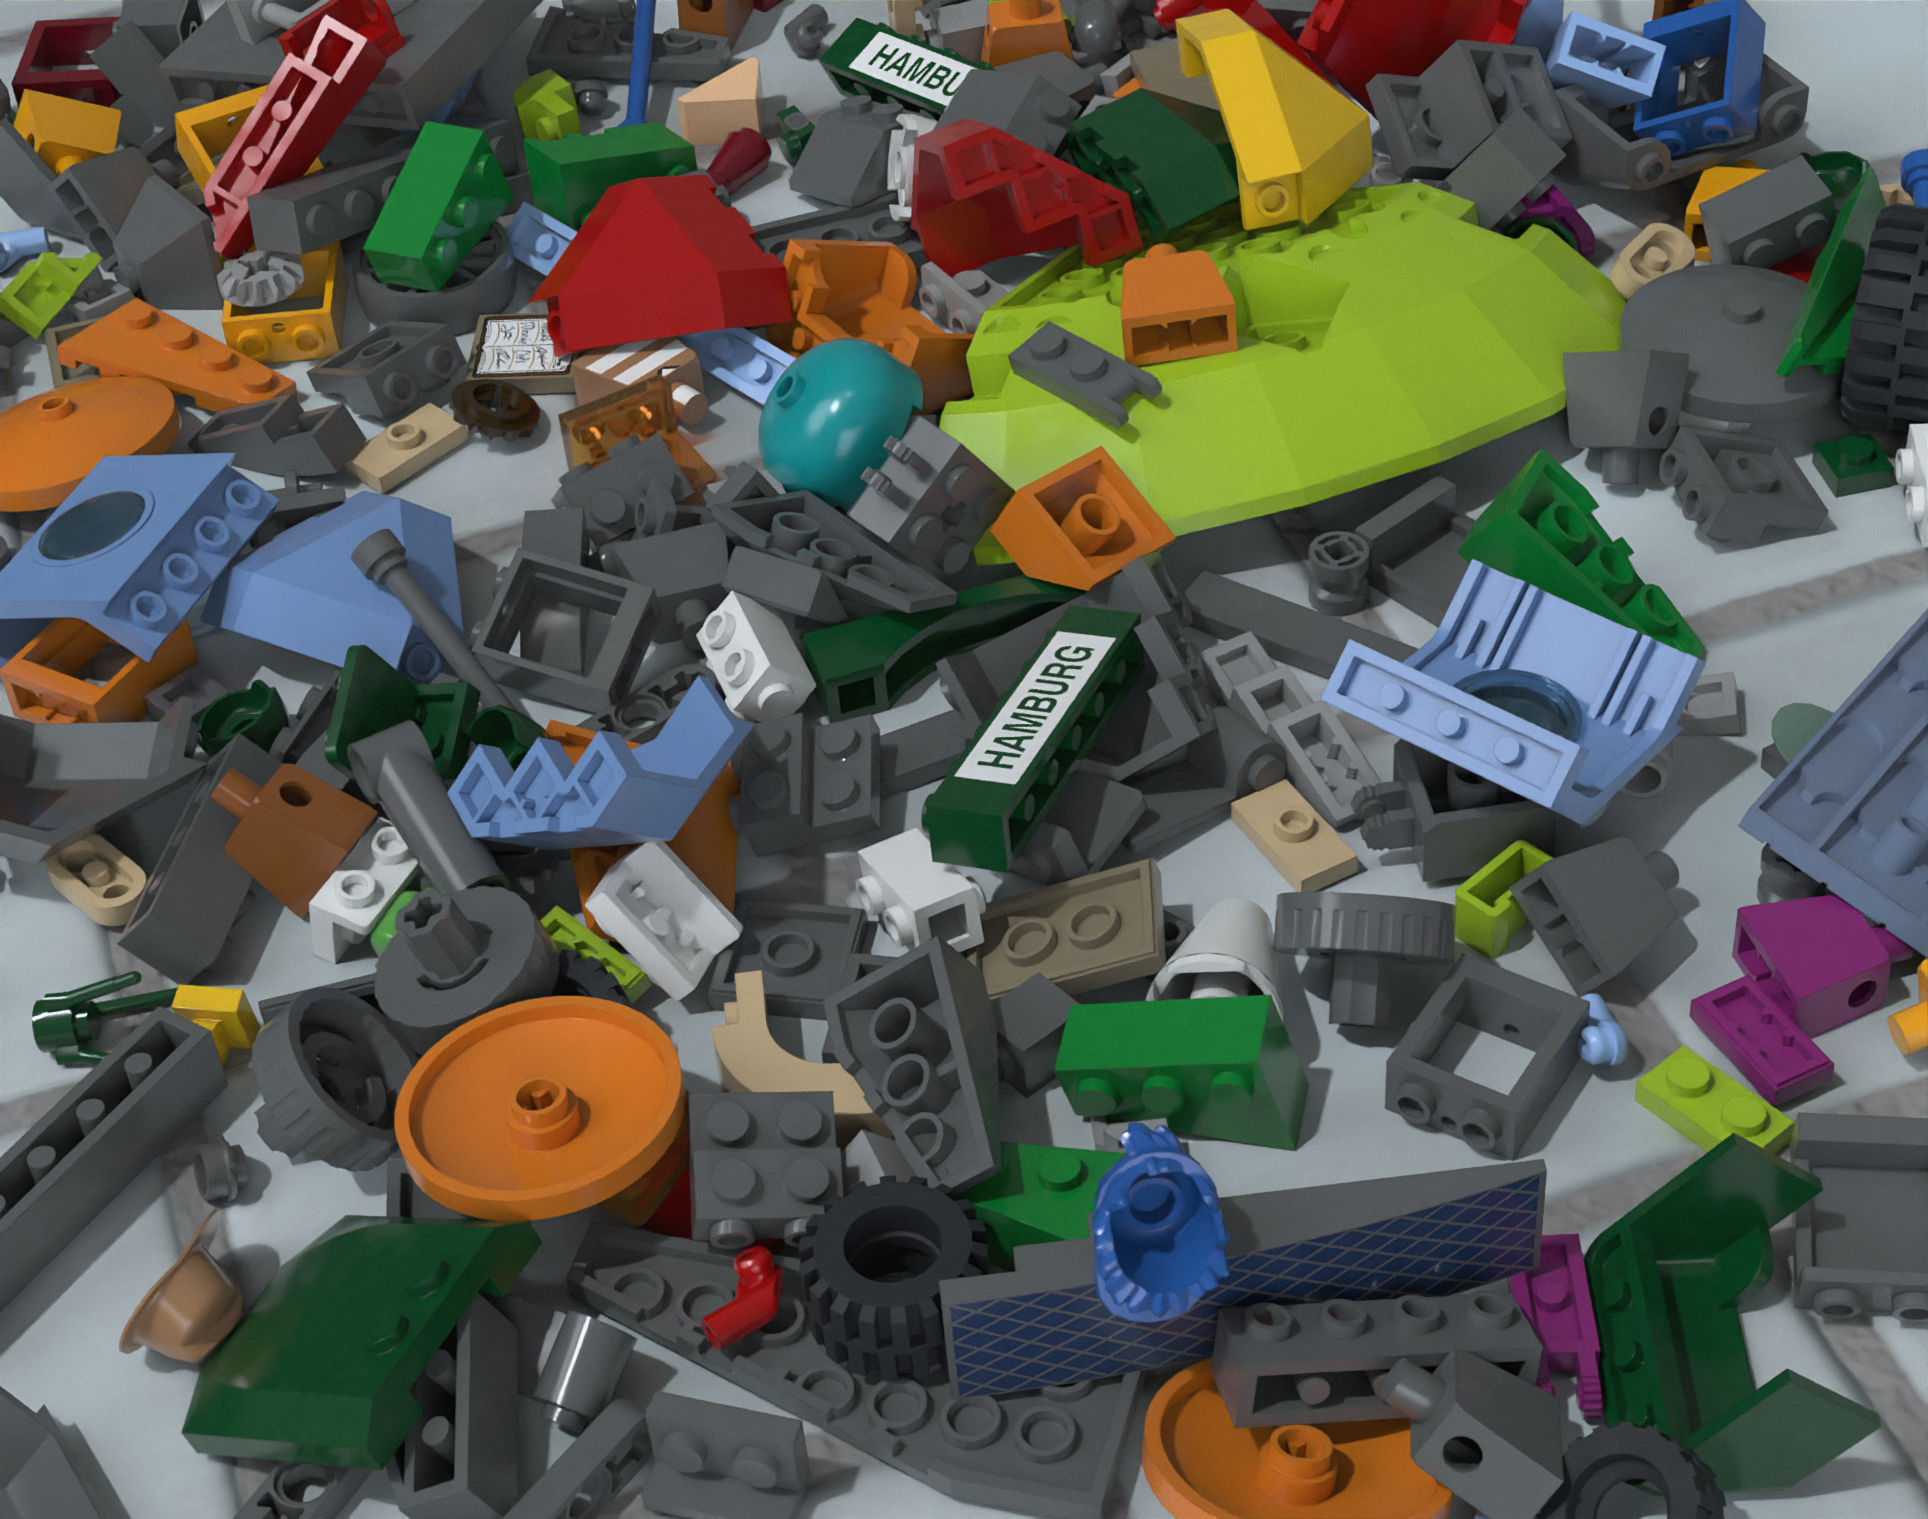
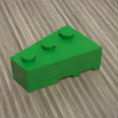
[363,121,514,292]
[523,122,697,232]
[1054,995,1309,1151]
[956,1141,1126,1272]

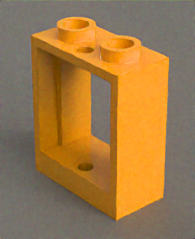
[175,85,324,192]
[221,241,348,364]

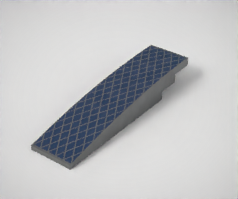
[939,1159,1547,1400]

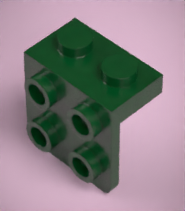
[325,645,481,786]

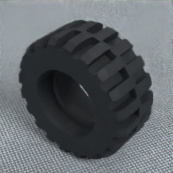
[1840,203,1928,435]

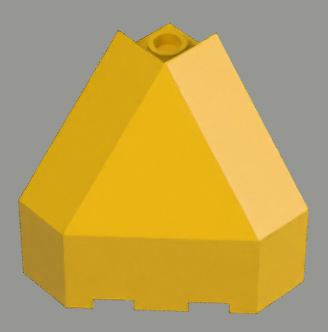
[1176,9,1374,231]

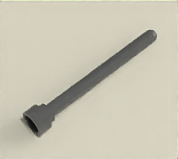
[351,529,518,711]

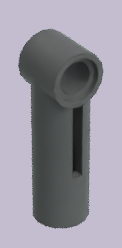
[347,719,511,896]

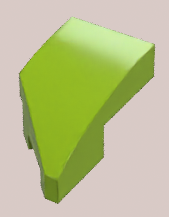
[0,252,103,340]

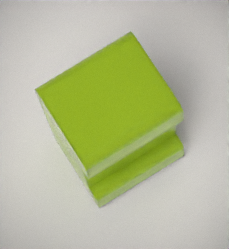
[1454,840,1554,959]

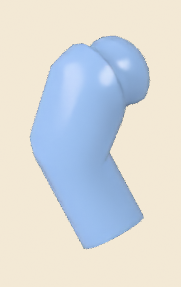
[0,226,50,273]
[1577,994,1629,1067]

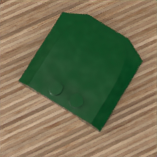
[181,1215,543,1471]

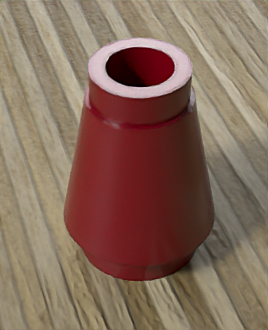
[706,127,772,195]

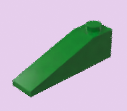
[1457,448,1705,658]

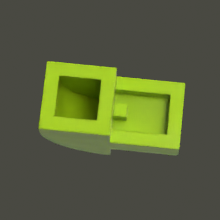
[512,69,582,142]

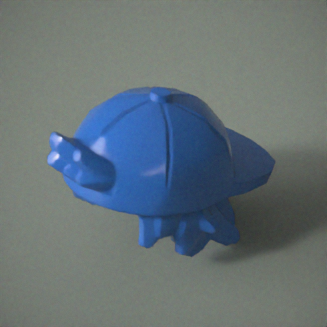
[1092,1122,1231,1323]

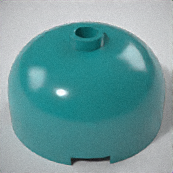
[758,338,923,511]

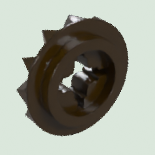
[449,379,540,442]

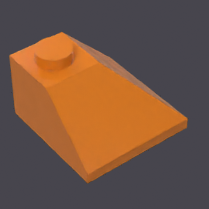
[989,446,1176,591]

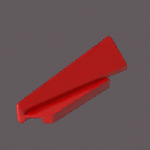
[203,14,387,260]

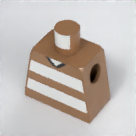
[571,336,708,435]

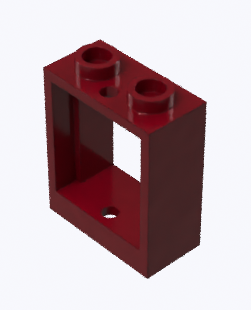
[11,16,122,108]

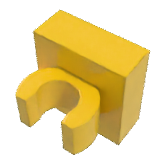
[171,984,260,1068]

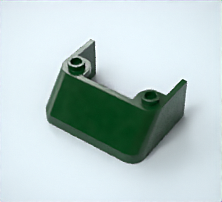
[1583,1133,1882,1496]

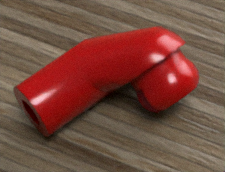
[701,1246,785,1351]

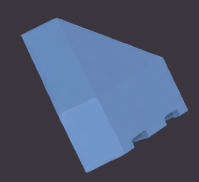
[200,491,465,685]
[447,675,755,850]

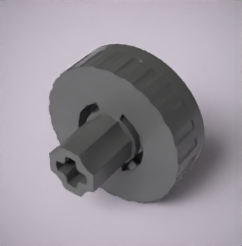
[374,886,560,1055]
[1273,892,1457,1028]
[252,987,418,1172]

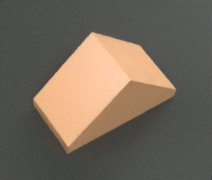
[677,56,764,146]

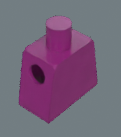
[1732,894,1913,1039]

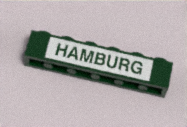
[818,17,1076,159]
[921,605,1145,873]

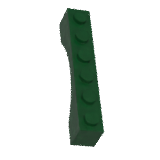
[803,574,1094,724]

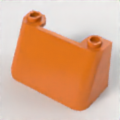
[766,239,975,416]

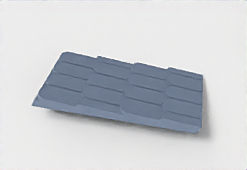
[1738,608,1928,958]

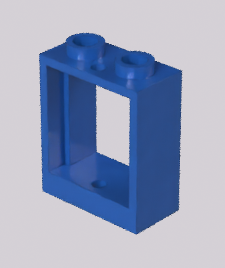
[1633,0,1766,156]

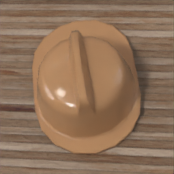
[119,1209,242,1363]

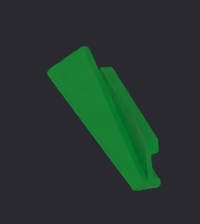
[1775,166,1886,377]

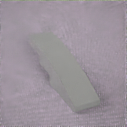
[1200,631,1382,828]

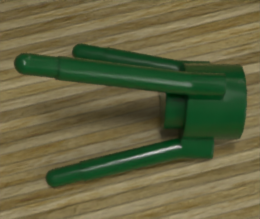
[32,971,202,1066]

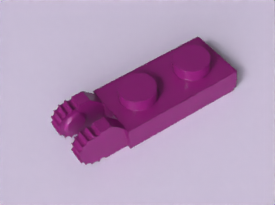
[1506,1233,1603,1420]

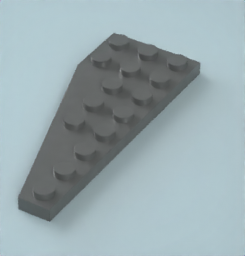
[566,1222,1147,1519]

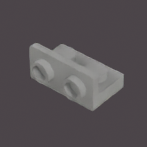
[919,262,1008,334]

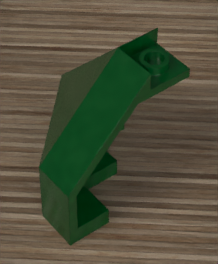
[1062,88,1240,244]

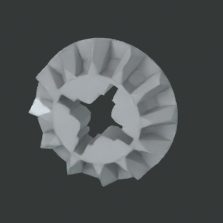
[216,250,305,307]

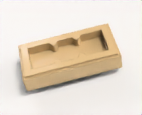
[345,402,469,494]
[1231,779,1357,892]

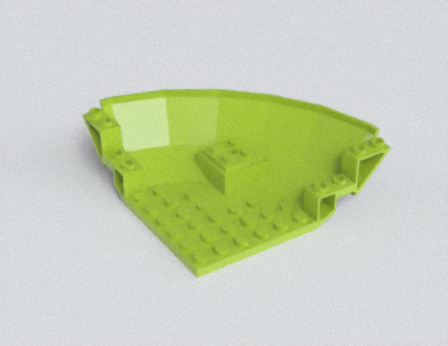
[939,182,1628,565]

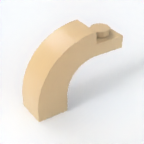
[711,970,892,1153]

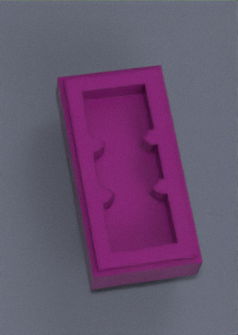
[1689,974,1834,1107]

